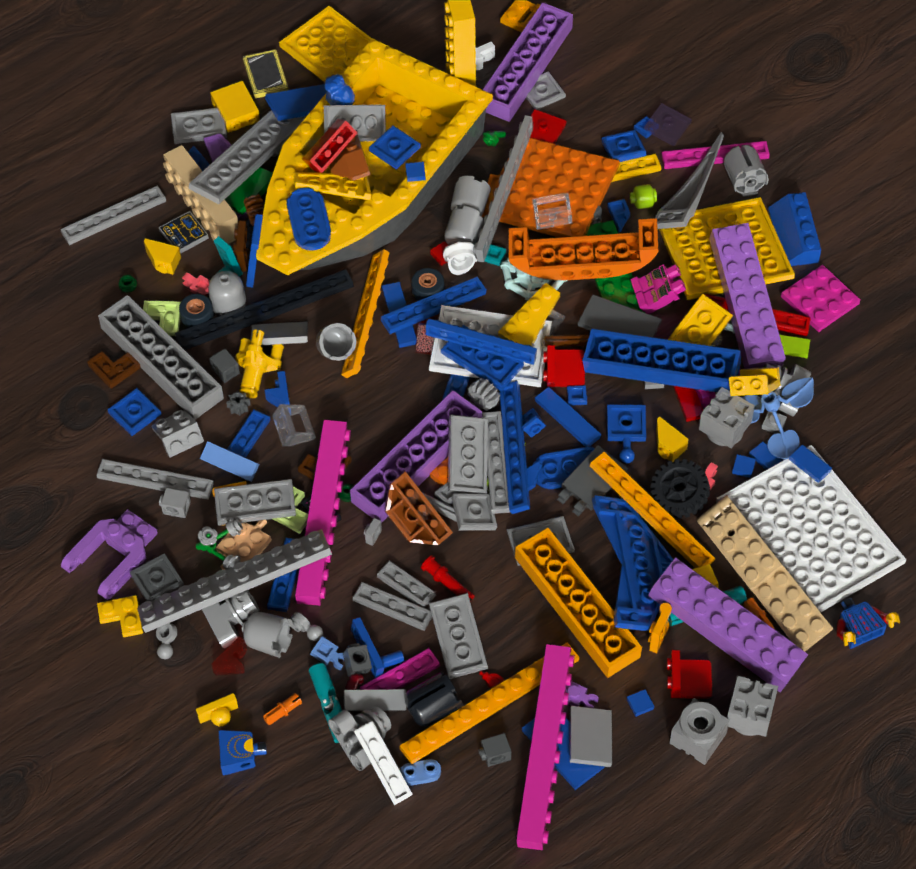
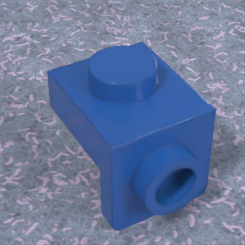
[522,408,546,438]

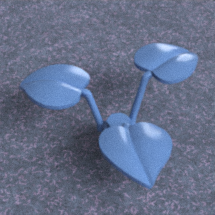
[741,377,814,460]

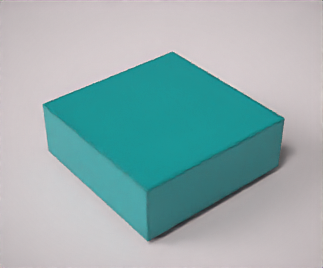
[484,244,506,266]

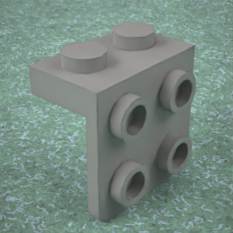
[151,410,204,458]

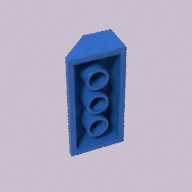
[768,192,821,266]

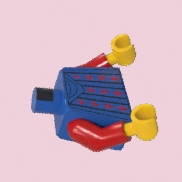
[836,598,900,649]

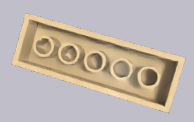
[163,145,238,244]

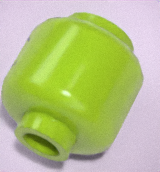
[630,184,657,209]

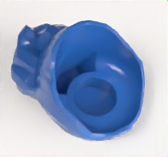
[324,74,355,105]

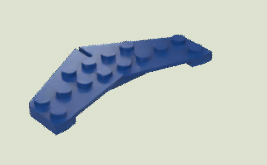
[592,495,674,631]

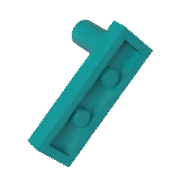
[214,236,243,277]

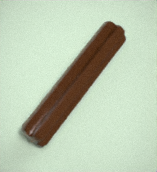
[543,334,590,347]

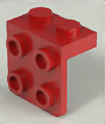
[543,345,585,387]
[667,650,712,699]

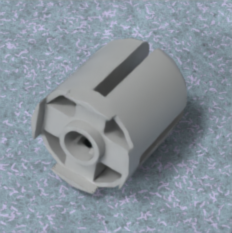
[724,145,769,197]

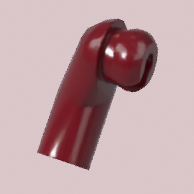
[345,673,364,690]

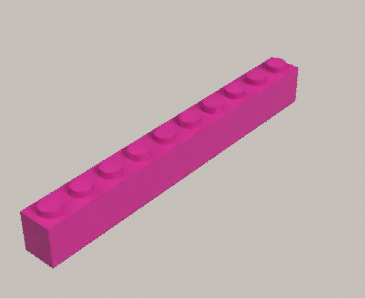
[295,420,351,606]
[517,644,575,850]

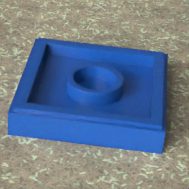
[369,126,421,170]
[602,130,646,162]
[107,388,161,436]

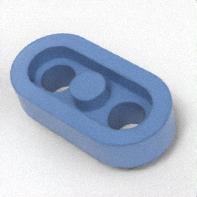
[400,759,441,786]

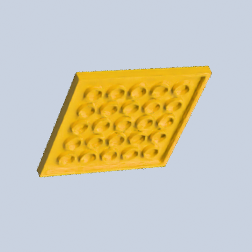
[659,197,795,300]

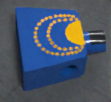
[219,730,267,775]

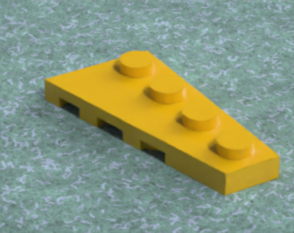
[294,172,371,200]
[498,283,560,346]

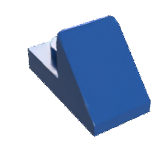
[265,371,291,413]

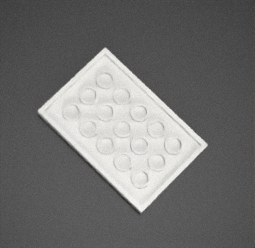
[429,305,552,387]

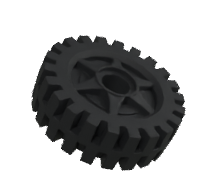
[651,459,710,518]

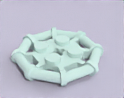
[500,257,567,300]

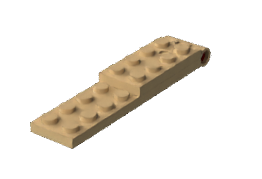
[696,495,833,651]

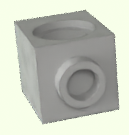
[159,488,191,518]

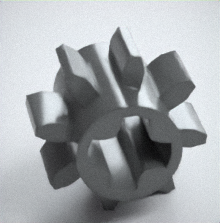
[226,391,251,416]

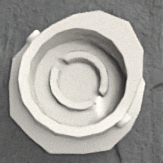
[443,242,477,275]

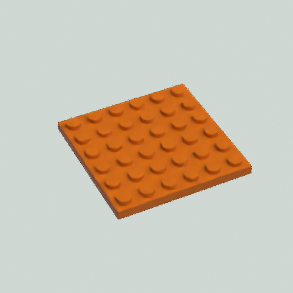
[482,138,620,238]

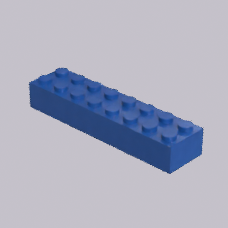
[583,329,741,392]

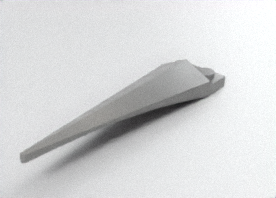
[655,132,724,229]

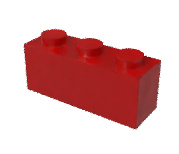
[302,119,357,173]

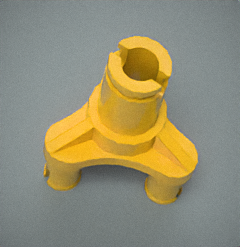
[235,329,284,398]

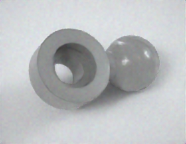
[290,612,323,641]
[156,623,177,659]

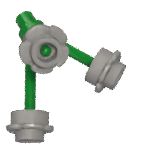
[196,518,243,569]

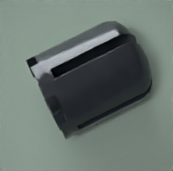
[405,671,463,727]

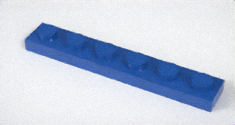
[381,277,487,334]
[426,319,537,365]

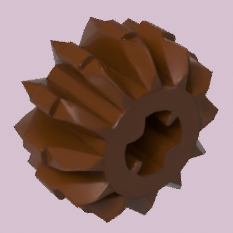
[244,194,264,226]

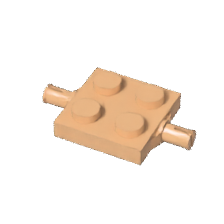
[216,520,272,570]

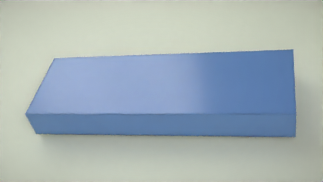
[200,441,259,482]

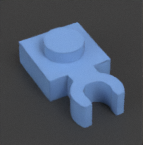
[310,637,344,670]

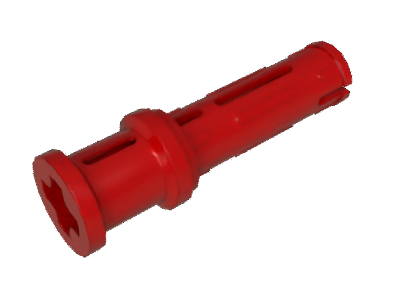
[421,555,475,602]

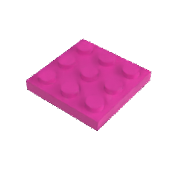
[781,265,860,332]

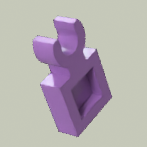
[566,681,599,708]

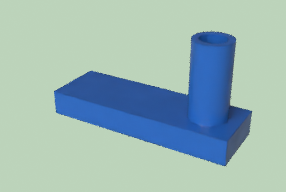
[351,617,404,678]

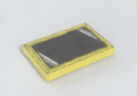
[243,49,288,98]

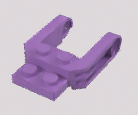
[61,509,158,600]

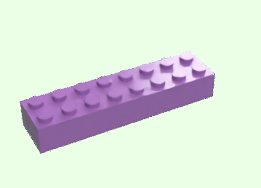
[483,2,573,122]
[709,223,786,369]
[350,391,482,523]
[648,558,808,693]

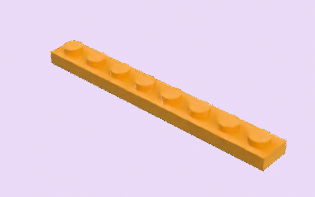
[341,249,389,378]
[590,452,715,568]

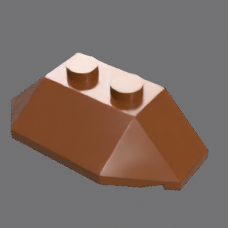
[329,135,370,181]
[385,471,453,545]

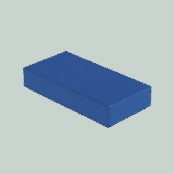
[749,442,784,470]
[789,445,832,483]

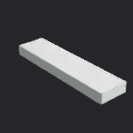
[354,721,413,805]

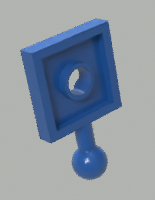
[607,405,646,463]

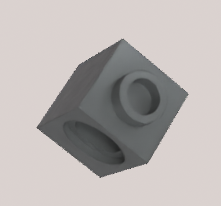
[210,349,240,383]
[343,643,372,677]
[478,733,511,767]

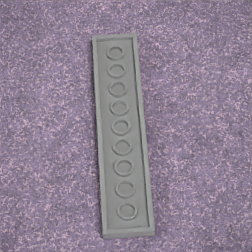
[189,110,307,204]
[137,529,332,633]

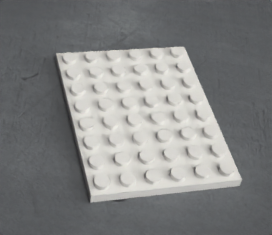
[716,445,906,612]

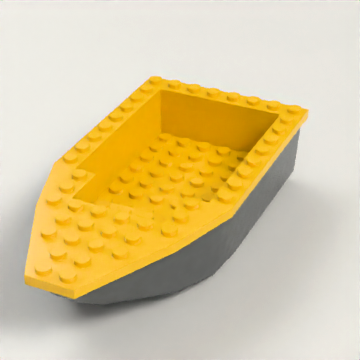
[256,38,493,275]

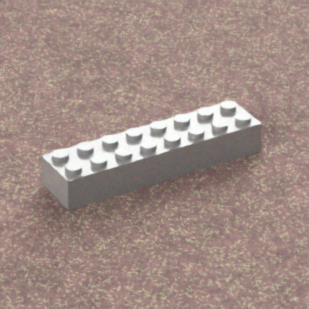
[98,295,224,420]

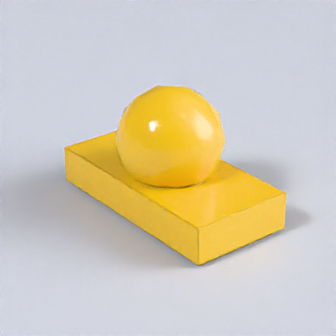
[196,693,238,727]

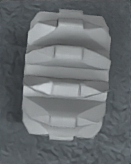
[467,378,500,411]

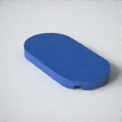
[287,188,331,250]
[533,447,595,489]

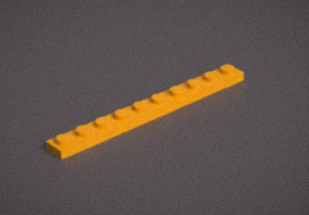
[400,642,579,765]

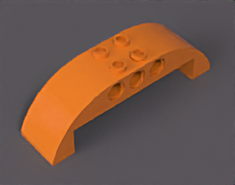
[509,218,658,280]

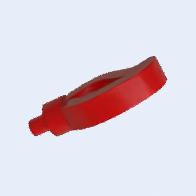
[479,671,505,689]

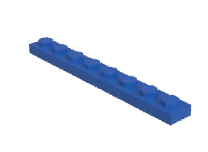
[500,381,530,514]

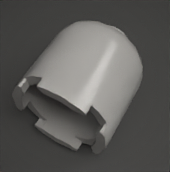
[451,176,491,217]
[444,206,485,245]
[208,271,246,316]
[316,323,356,361]
[242,612,293,658]

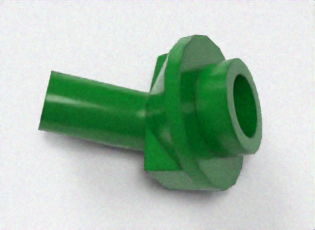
[483,131,506,147]

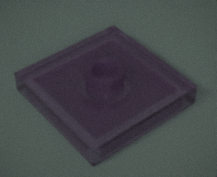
[644,103,692,146]

